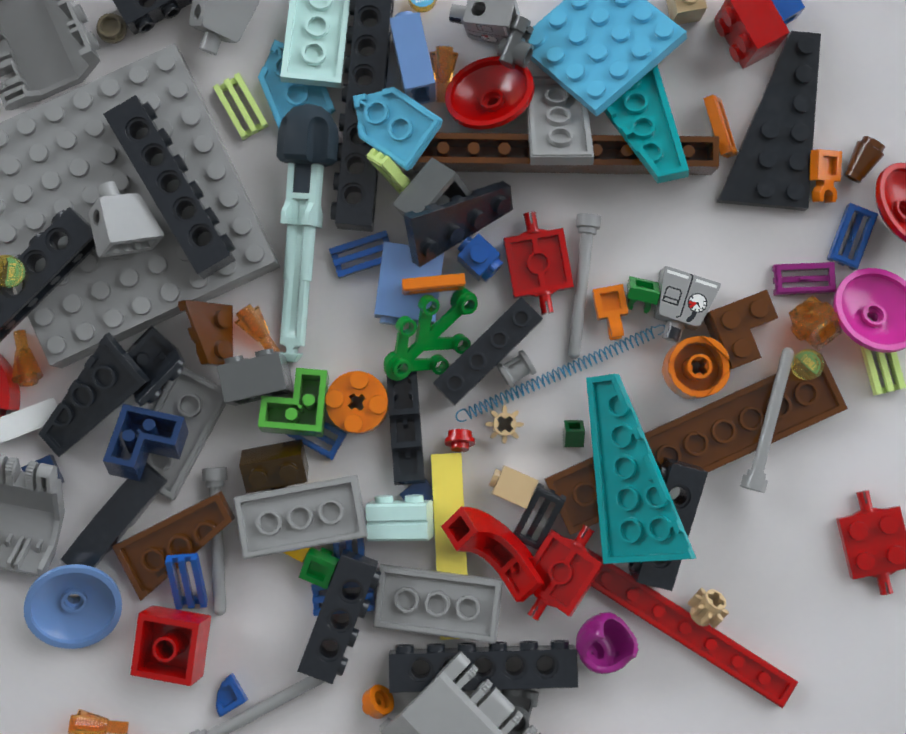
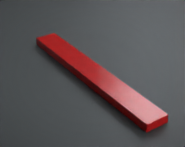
[587,548,798,708]

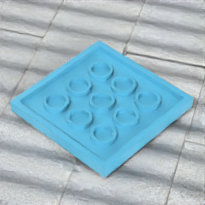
[527,0,687,117]

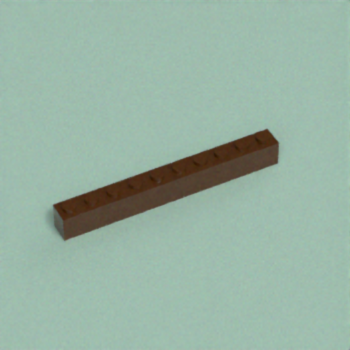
[413,132,719,175]

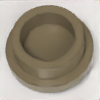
[96,13,127,44]

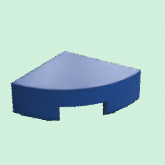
[216,673,248,717]

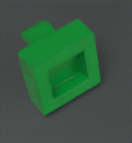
[627,276,660,314]
[298,547,339,589]

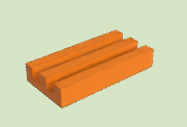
[703,94,738,158]
[401,273,466,295]

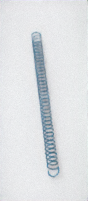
[455,325,665,422]

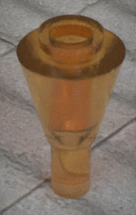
[429,46,459,103]
[234,304,280,352]
[12,330,44,387]
[68,709,129,734]

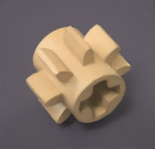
[485,405,524,444]
[687,588,729,628]

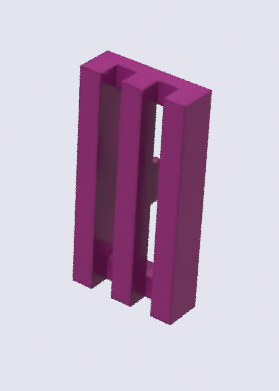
[772,262,836,296]

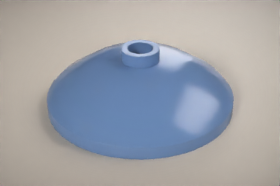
[24,564,122,649]

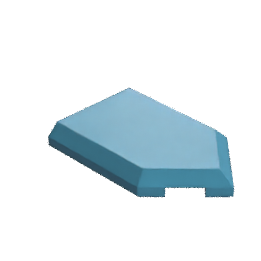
[258,40,336,129]
[353,87,443,171]

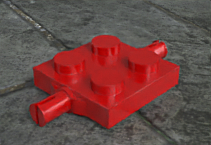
[503,211,574,315]
[836,490,906,595]
[527,525,605,621]

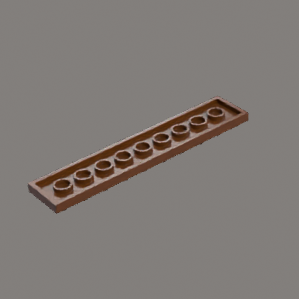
[544,353,848,535]

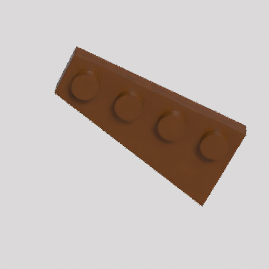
[112,491,235,601]

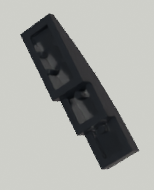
[386,364,425,485]
[61,462,168,568]

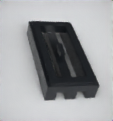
[513,483,566,550]

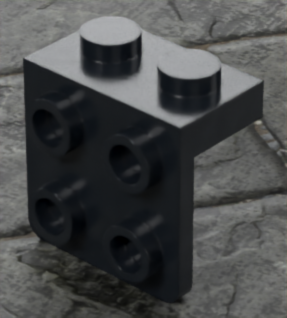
[126,325,185,407]

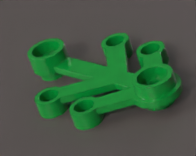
[383,288,478,381]

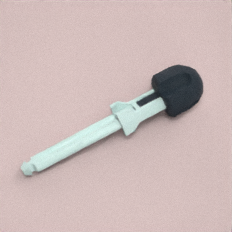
[276,104,339,362]

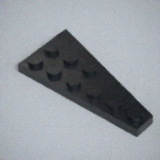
[716,31,821,211]

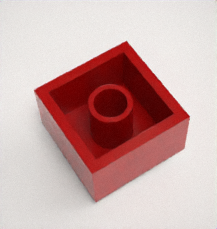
[714,0,790,69]
[130,605,211,686]

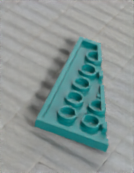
[603,65,689,184]
[586,374,696,564]

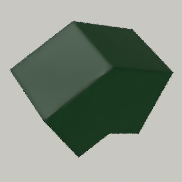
[563,420,585,447]

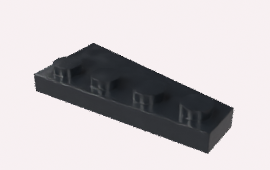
[403,181,513,267]
[39,333,150,457]

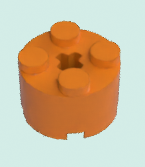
[662,336,730,400]
[325,371,388,434]

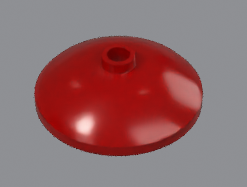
[445,56,535,130]
[875,162,906,242]

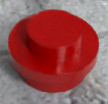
[445,429,475,452]

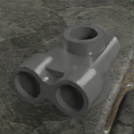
[497,15,534,69]
[501,689,539,734]

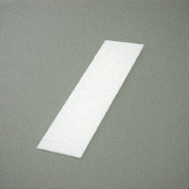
[0,397,57,443]

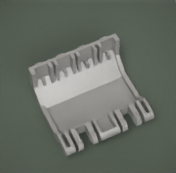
[0,0,100,110]
[0,455,65,577]
[379,651,541,734]

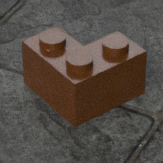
[704,290,778,370]

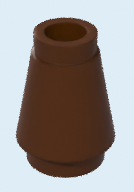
[844,136,885,183]

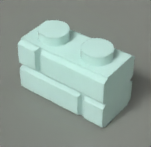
[365,494,434,541]

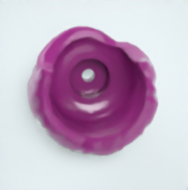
[575,612,639,674]

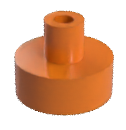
[362,684,394,719]

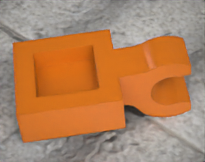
[592,284,629,341]

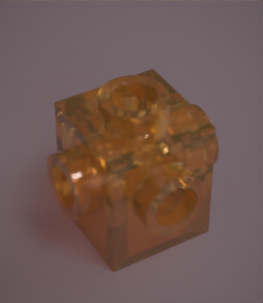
[789,295,842,351]

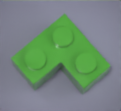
[258,368,329,437]

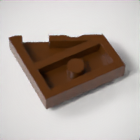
[178,300,233,366]

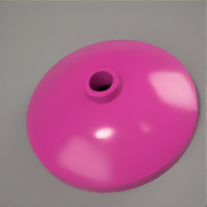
[833,268,906,353]

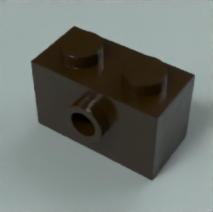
[239,439,309,493]

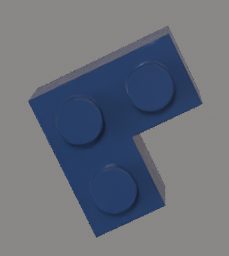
[103,404,189,481]

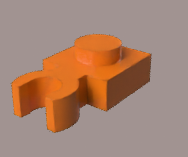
[809,149,842,203]

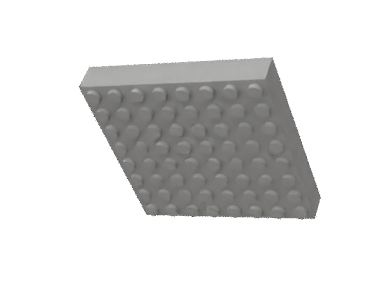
[0,44,280,368]

